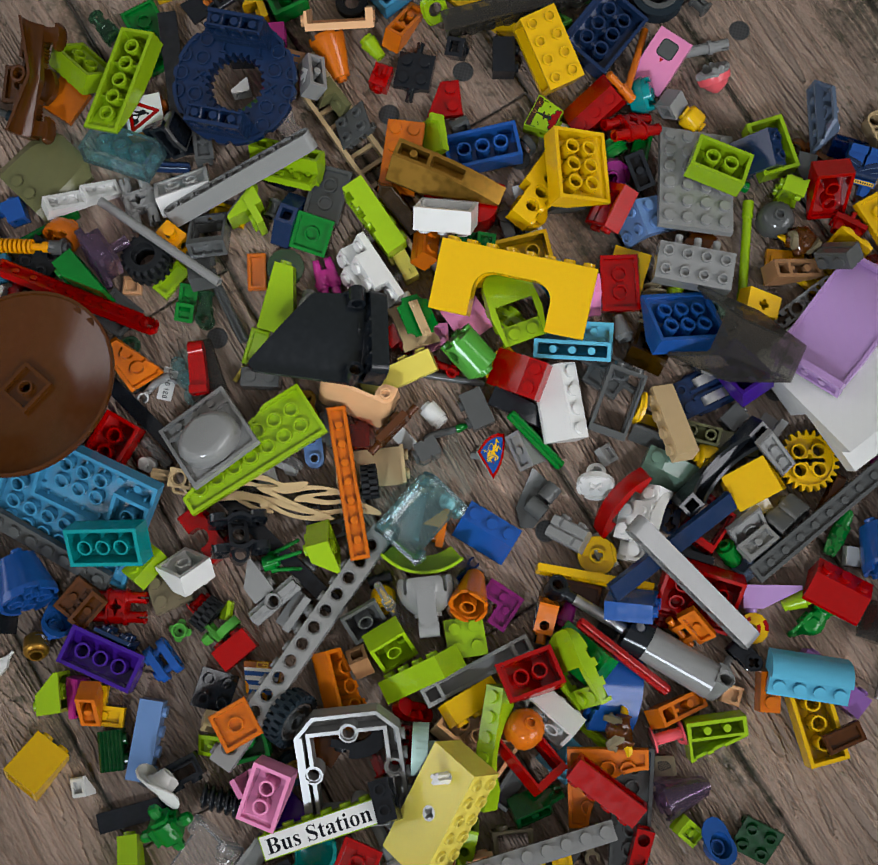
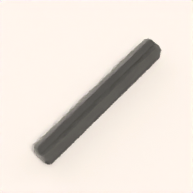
[213,283,249,344]

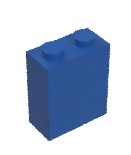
[604,589,661,625]

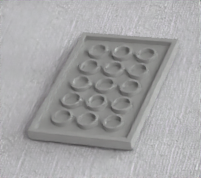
[657,126,733,237]

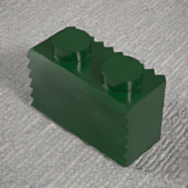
[97,728,130,773]

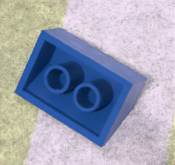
[452,501,522,565]

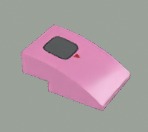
[634,26,693,99]

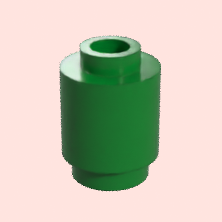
[716,539,742,568]

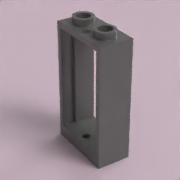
[587,360,648,442]

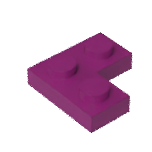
[486,578,525,632]

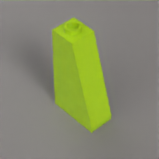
[257,260,297,333]
[117,831,145,865]

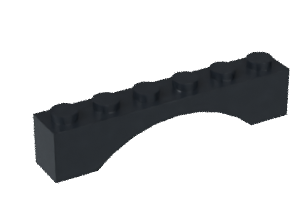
[670,415,770,518]

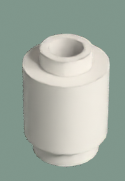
[420,401,448,429]

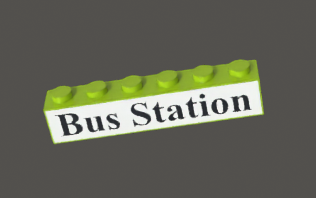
[258,793,377,861]

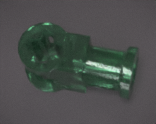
[88,10,120,48]
[195,290,215,331]

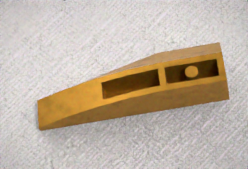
[385,138,506,206]

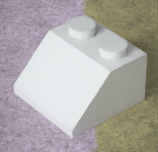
[155,547,216,597]

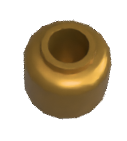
[23,631,50,661]

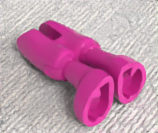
[312,256,342,293]

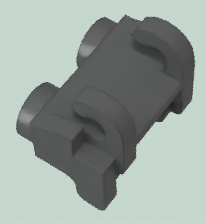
[494,210,525,240]

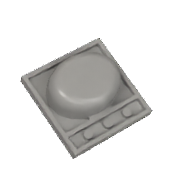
[158,386,261,490]

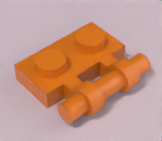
[665,605,716,648]

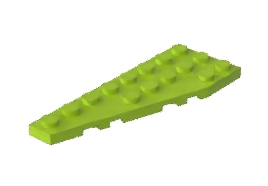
[183,383,328,516]

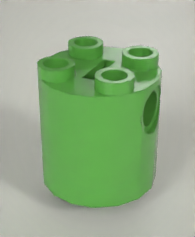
[440,323,497,380]

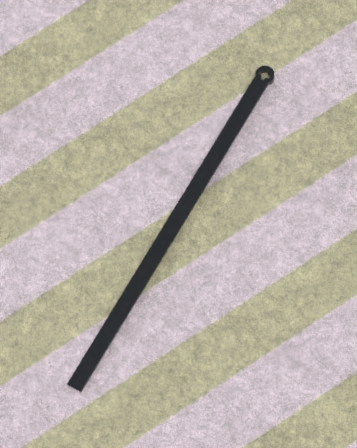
[111,377,340,612]

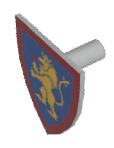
[471,433,505,479]

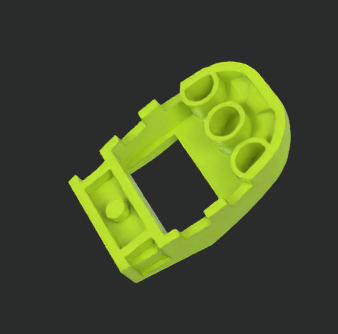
[481,275,547,349]
[548,628,612,712]

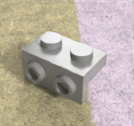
[276,591,313,633]

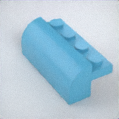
[533,319,614,362]
[765,647,855,706]

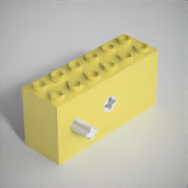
[382,740,499,865]

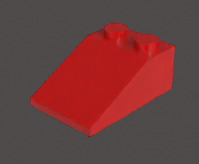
[806,158,856,220]
[486,347,553,402]
[494,644,567,704]

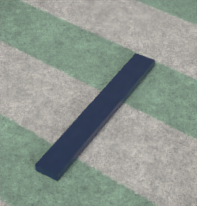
[606,491,737,602]

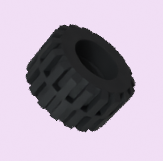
[120,234,174,286]

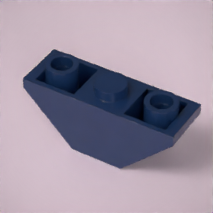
[270,192,307,249]

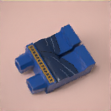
[844,141,878,198]

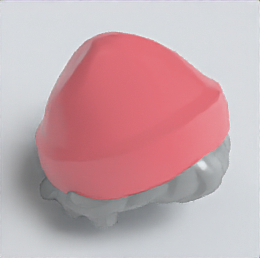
[695,61,731,93]

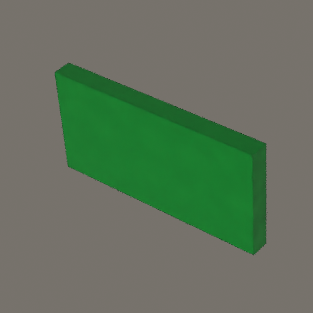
[120,0,165,77]

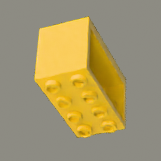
[512,3,585,97]

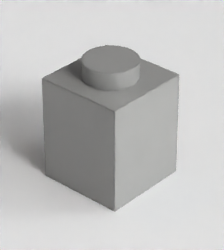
[655,89,688,120]

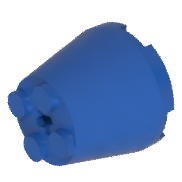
[858,517,878,580]
[0,548,60,616]

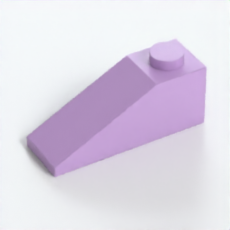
[739,584,803,613]

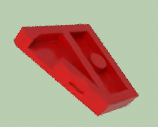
[427,80,463,119]

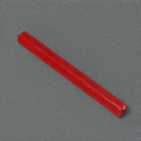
[576,618,671,695]

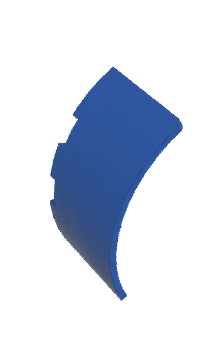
[583,656,644,732]

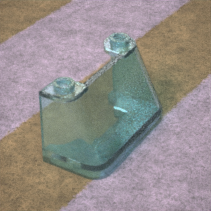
[374,472,468,566]

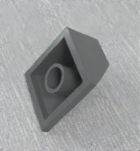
[339,598,387,645]

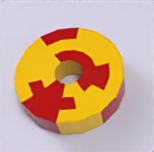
[743,613,769,644]

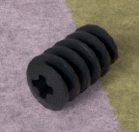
[200,782,242,818]

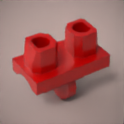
[828,211,868,237]

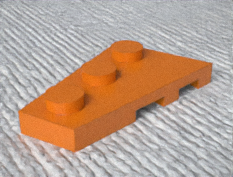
[110,337,164,392]

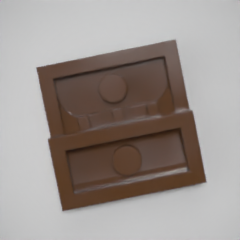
[53,575,109,629]

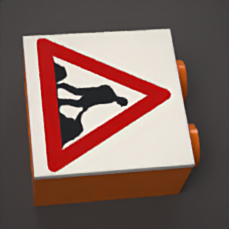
[127,92,168,142]

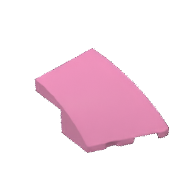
[439,296,492,335]

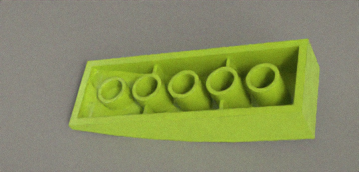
[84,27,163,134]

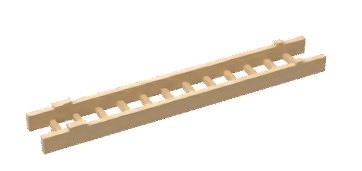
[295,52,446,252]

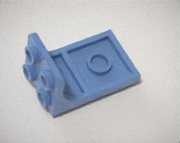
[619,195,677,248]

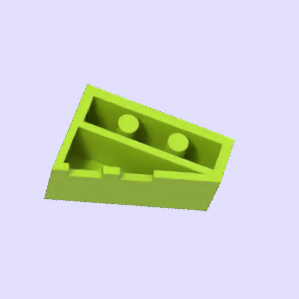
[681,709,749,764]

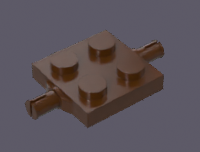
[368,403,419,456]

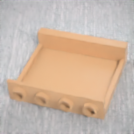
[300,5,376,32]

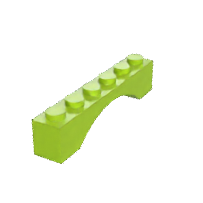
[476,684,514,813]

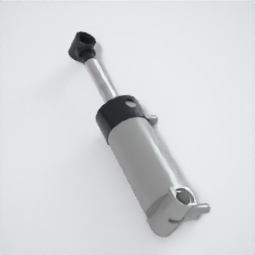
[544,575,735,701]

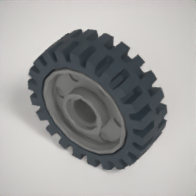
[262,687,318,749]

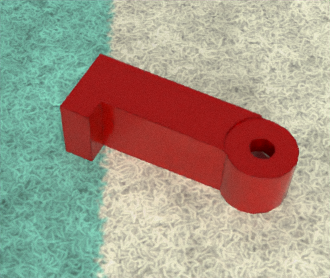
[187,340,211,396]
[626,824,656,865]

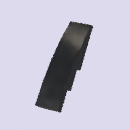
[488,386,542,431]

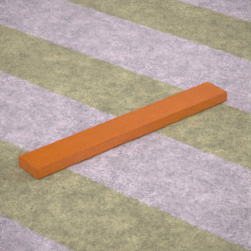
[326,405,370,561]

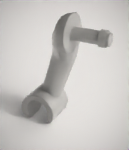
[136,372,179,403]

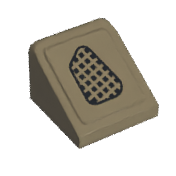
[654,754,677,777]

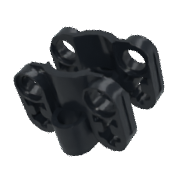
[207,507,271,566]

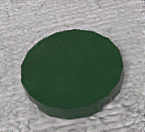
[267,249,305,283]

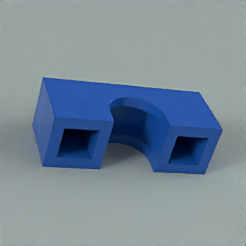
[0,196,32,229]

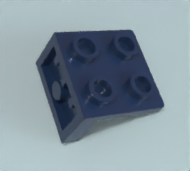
[93,624,140,652]

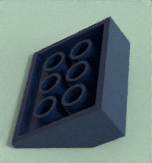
[567,0,649,80]

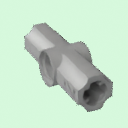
[248,575,303,626]

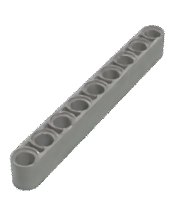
[163,128,318,227]
[625,515,760,650]

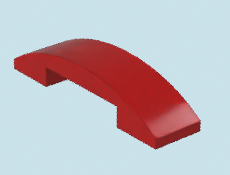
[593,467,652,539]

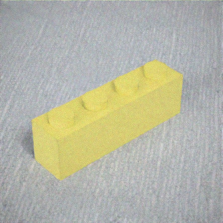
[360,347,439,395]

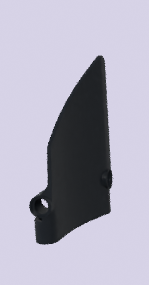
[247,285,390,386]

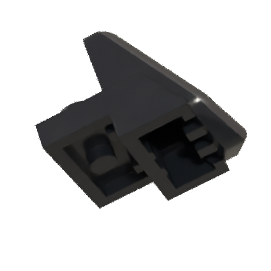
[142,110,192,160]

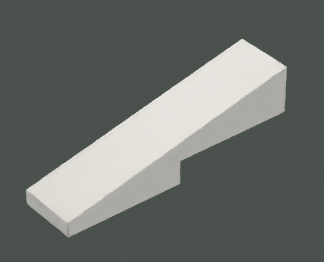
[41,179,122,220]

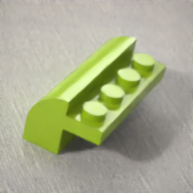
[248,138,325,191]

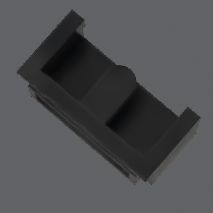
[157,750,207,793]

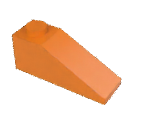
[381,2,423,54]
[644,691,708,730]

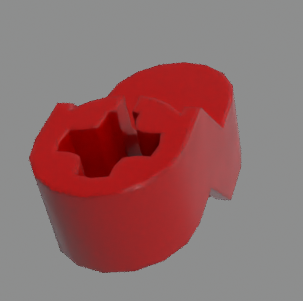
[392,697,433,722]

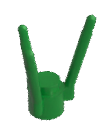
[261,538,302,574]

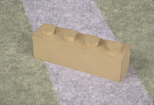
[647,383,699,463]

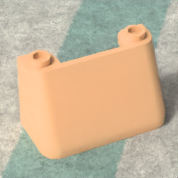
[318,381,400,428]

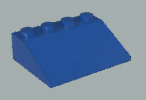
[640,292,729,355]

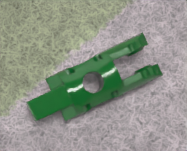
[822,510,854,558]

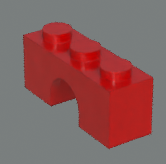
[177,509,228,565]

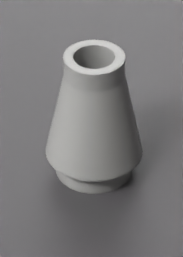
[612,314,633,343]

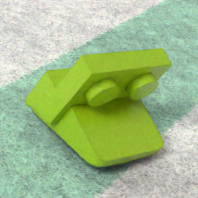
[227,184,269,236]

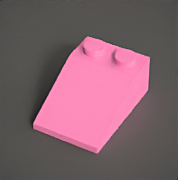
[236,754,298,834]

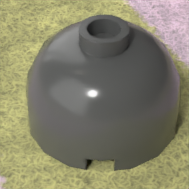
[755,201,795,240]

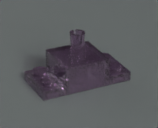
[74,228,131,290]

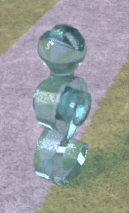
[170,356,207,406]

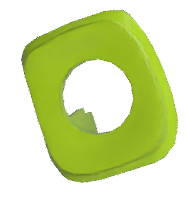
[420,0,449,26]

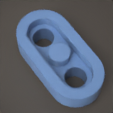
[304,437,325,469]

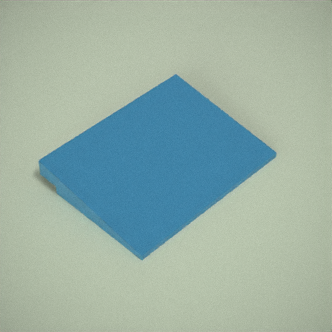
[0,445,165,590]

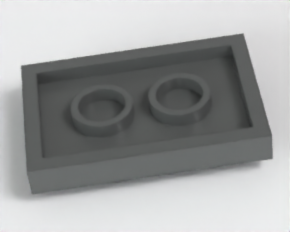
[303,165,353,226]

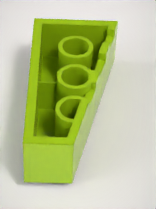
[342,175,407,260]
[378,644,466,704]

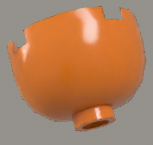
[42,217,82,252]
[503,707,545,751]

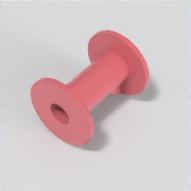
[648,721,687,754]

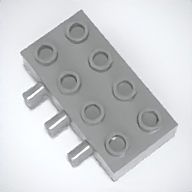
[650,234,737,296]

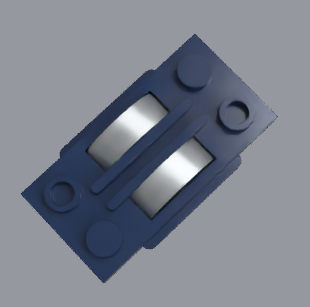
[673,365,735,420]

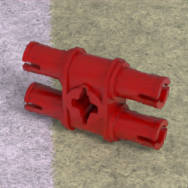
[600,112,662,142]
[92,588,149,626]

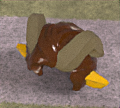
[777,225,822,257]
[603,706,635,757]

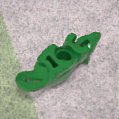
[786,604,835,638]

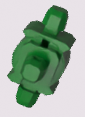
[140,804,194,851]

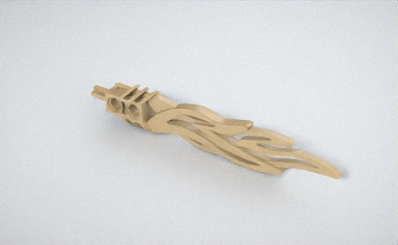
[150,463,382,521]

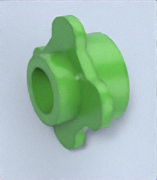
[169,619,192,642]

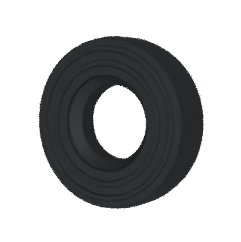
[335,0,368,18]

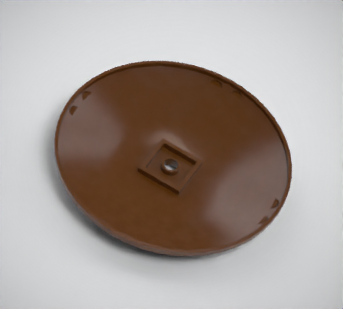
[0,291,115,478]

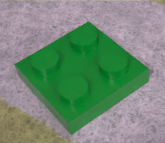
[289,210,336,258]

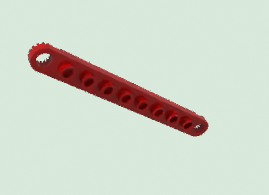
[0,258,159,335]

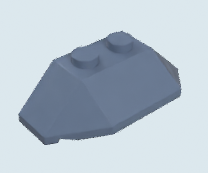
[806,80,840,154]

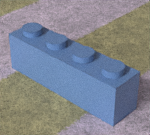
[125,697,169,782]

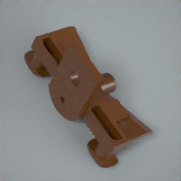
[1,15,67,145]

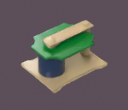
[388,294,440,353]

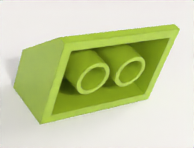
[49,42,107,95]

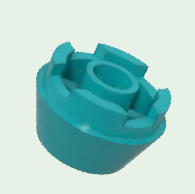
[627,76,656,114]

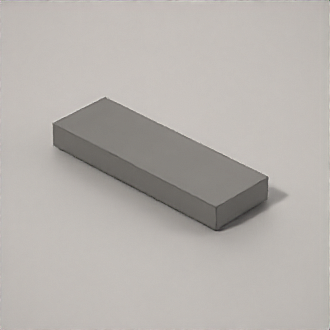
[754,428,796,476]

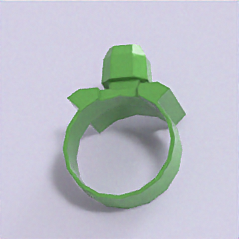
[201,615,241,646]

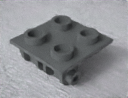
[335,100,377,150]

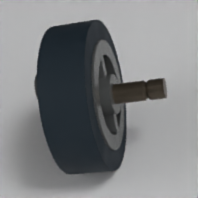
[629,0,684,24]

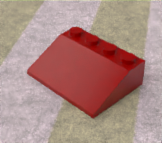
[657,557,747,636]

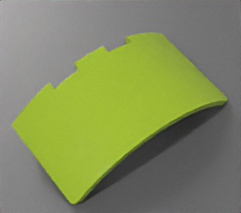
[380,543,464,575]

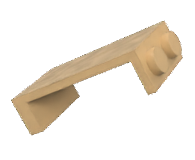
[335,444,411,489]

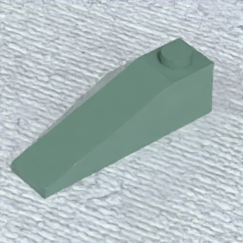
[639,444,716,495]

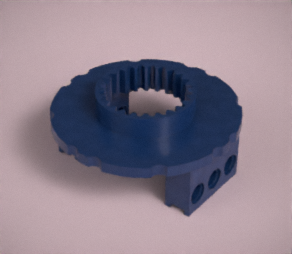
[172,7,298,146]

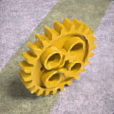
[780,430,840,493]

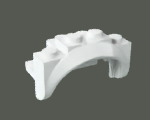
[336,232,411,308]
[613,484,673,563]

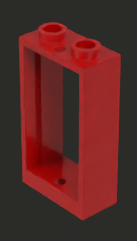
[498,737,568,797]

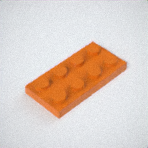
[377,119,426,198]

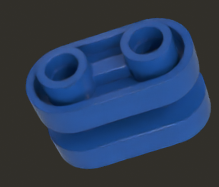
[142,636,185,683]

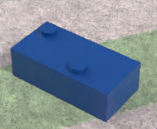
[445,120,523,173]

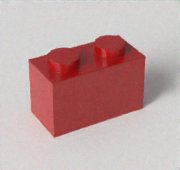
[211,627,260,672]

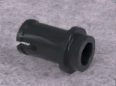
[367,569,393,589]

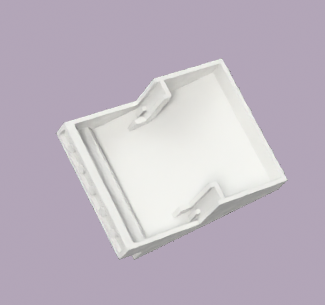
[755,326,878,471]

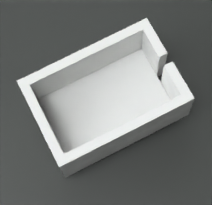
[413,197,479,237]

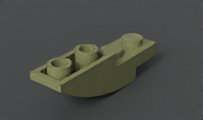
[688,420,759,459]

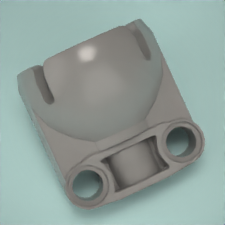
[396,574,454,639]

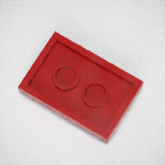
[599,254,641,313]

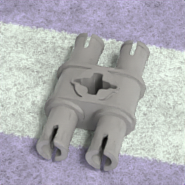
[118,172,162,233]

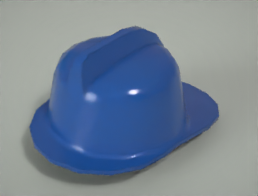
[41,598,72,641]
[701,817,738,865]

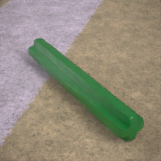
[507,410,564,469]

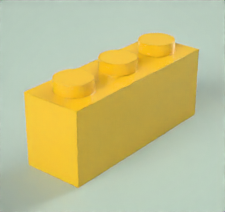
[438,675,496,729]

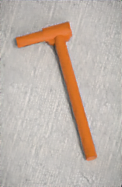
[606,28,648,104]

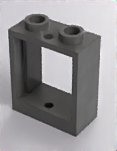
[186,212,232,259]

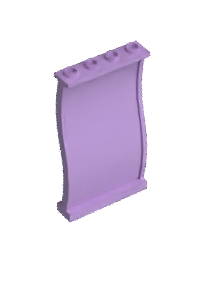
[769,257,878,398]

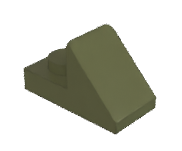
[318,76,352,117]

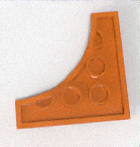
[567,746,649,828]

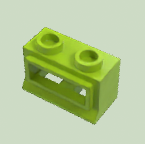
[772,174,810,209]

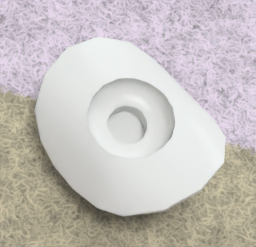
[135,763,180,809]

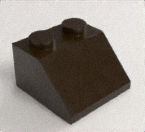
[624,322,670,376]

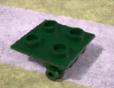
[733,815,785,865]

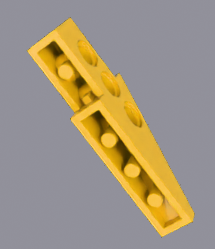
[505,150,551,231]

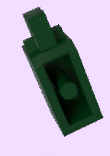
[506,783,564,830]

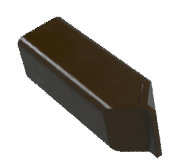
[377,180,417,236]

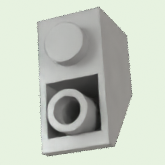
[243,558,276,604]

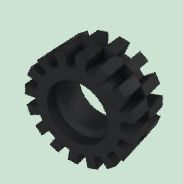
[360,464,380,500]
[189,595,225,633]

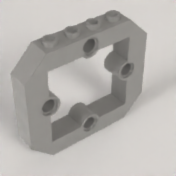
[293,703,413,827]

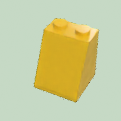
[721,455,787,512]
[3,731,70,802]

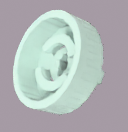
[411,722,436,776]

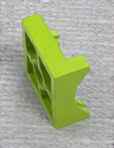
[423,112,449,155]

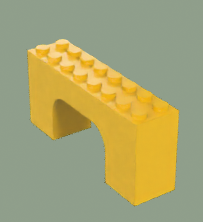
[428,235,599,341]

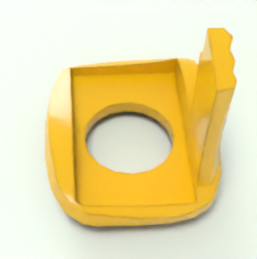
[632,391,658,428]

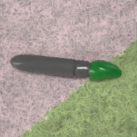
[423,423,468,439]

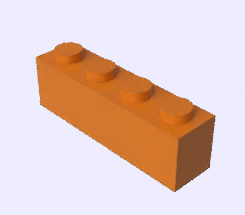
[312,647,367,730]

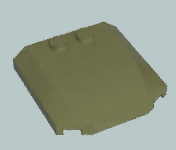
[0,133,94,223]

